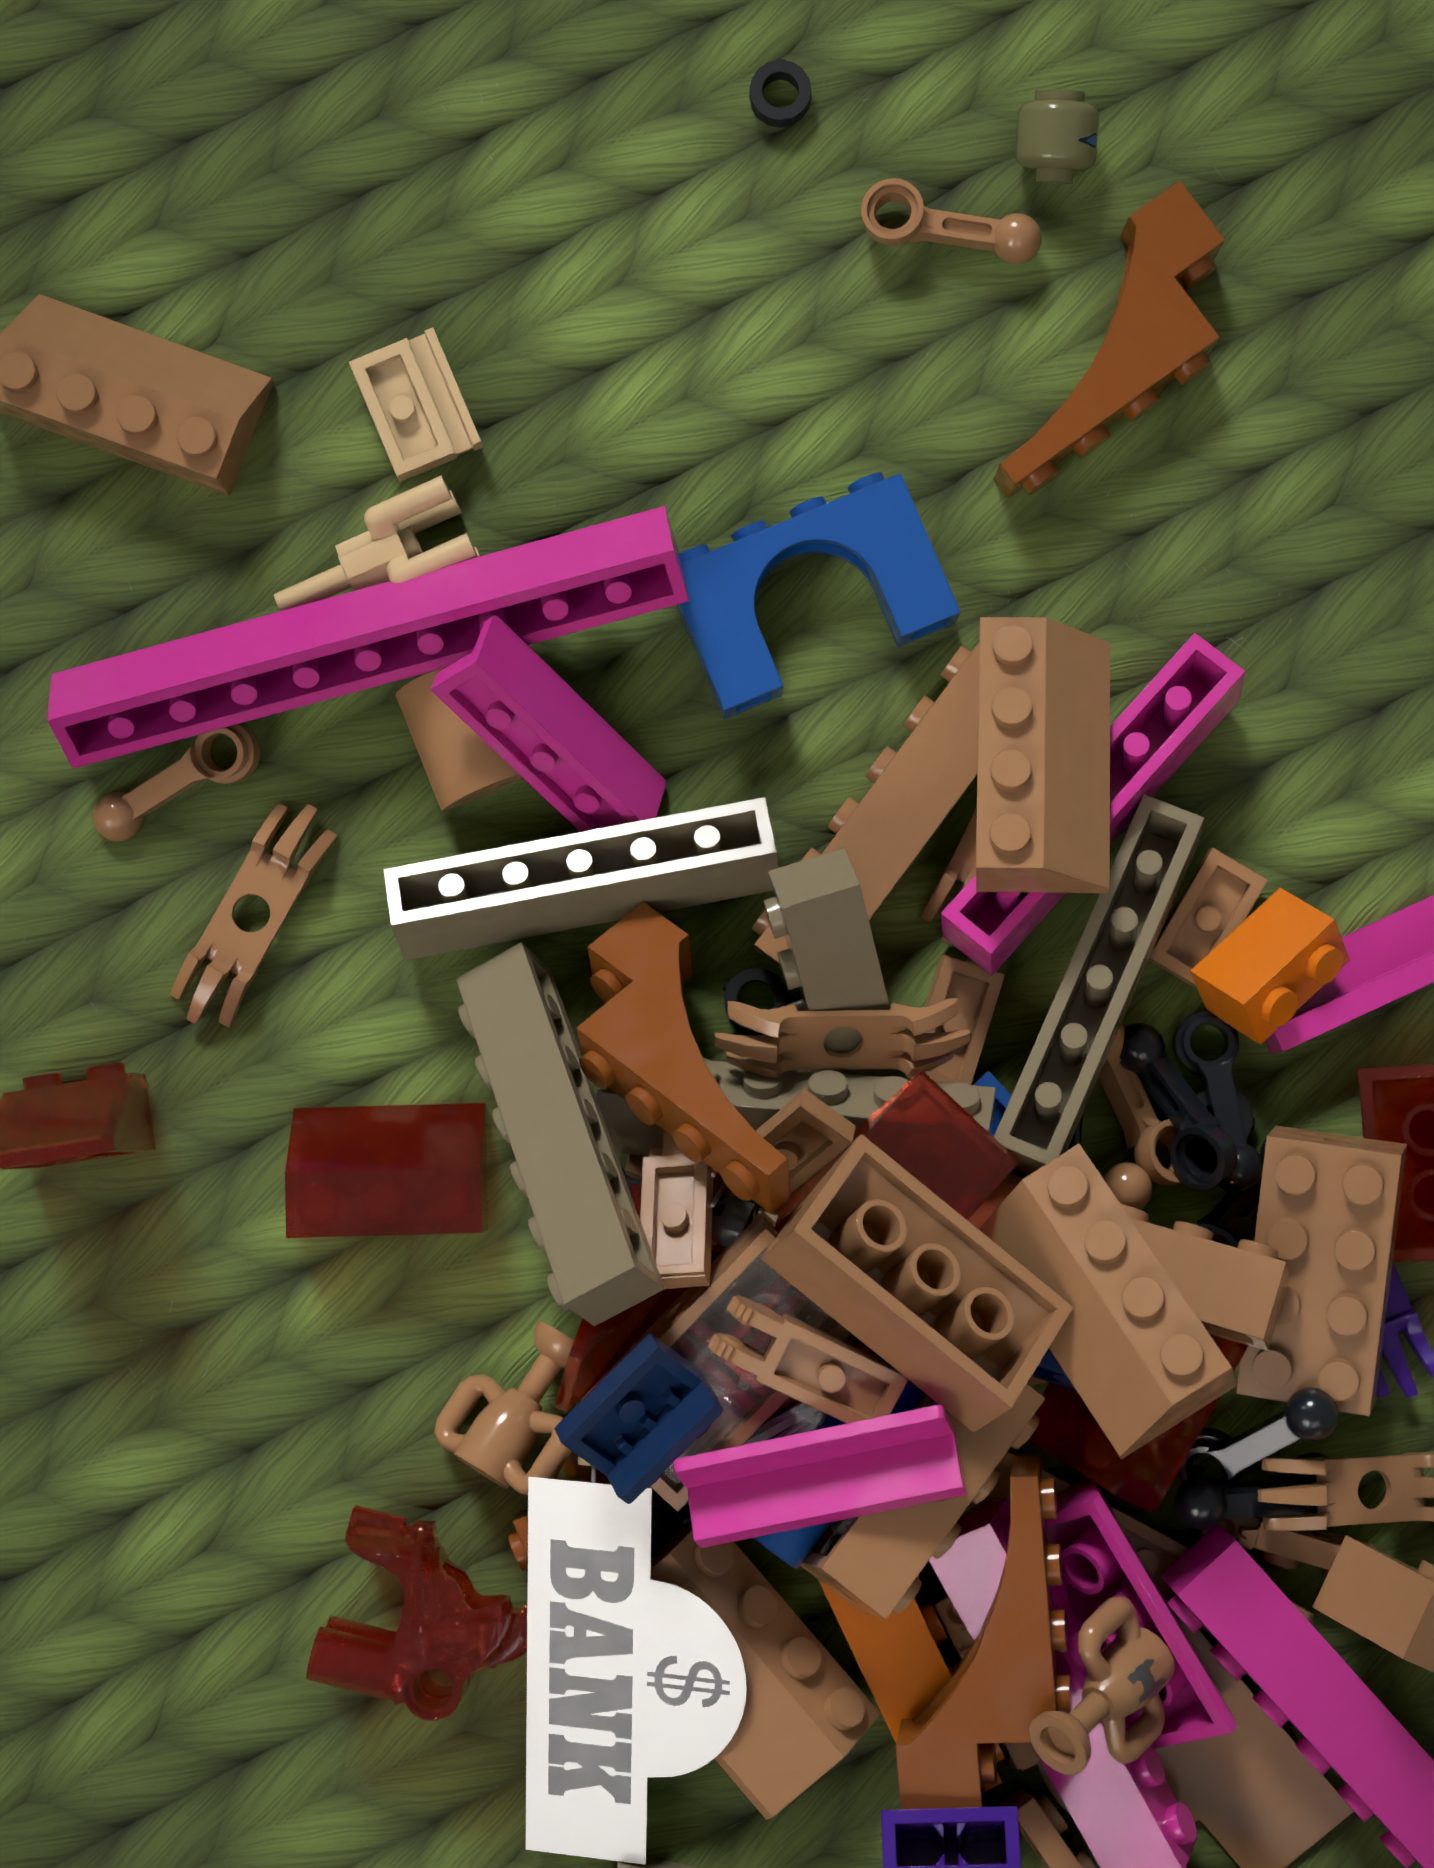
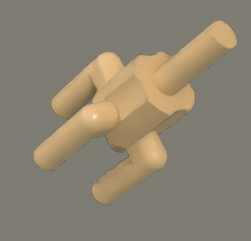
[274,475,481,611]

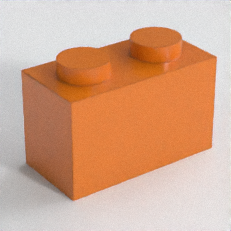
[1190,888,1350,1045]

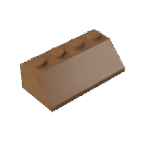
[0,294,274,496]
[976,617,1110,893]
[761,1134,1074,1433]
[979,1144,1237,1460]
[651,1524,881,1820]

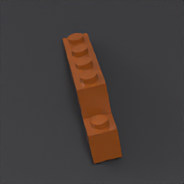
[994,180,1225,498]
[576,902,791,1214]
[896,1456,1073,1809]

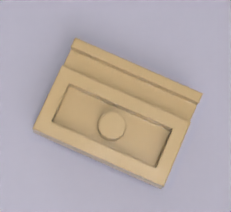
[349,327,483,482]

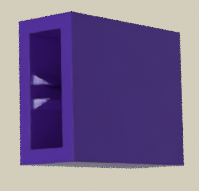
[881,1806,1021,1868]

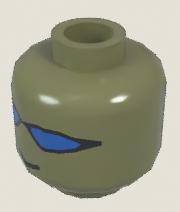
[1015,89,1099,184]

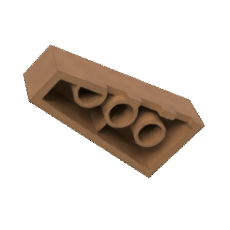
[1312,1535,1434,1673]

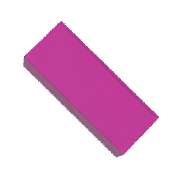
[1046,1475,1237,1749]

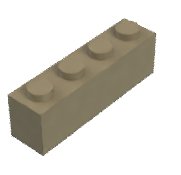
[763,848,907,1079]

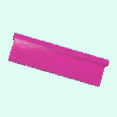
[430,615,666,832]
[1265,895,1434,1054]
[674,1405,967,1548]

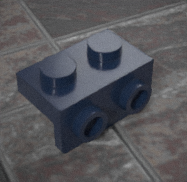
[554,1333,723,1504]

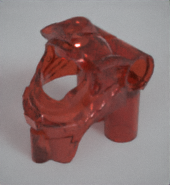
[306,1505,527,1721]

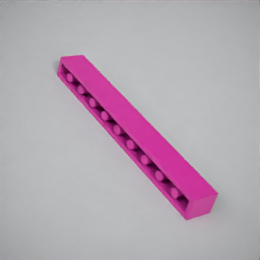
[47,506,689,769]

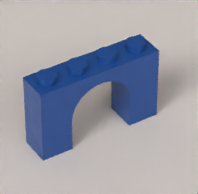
[676,472,961,720]

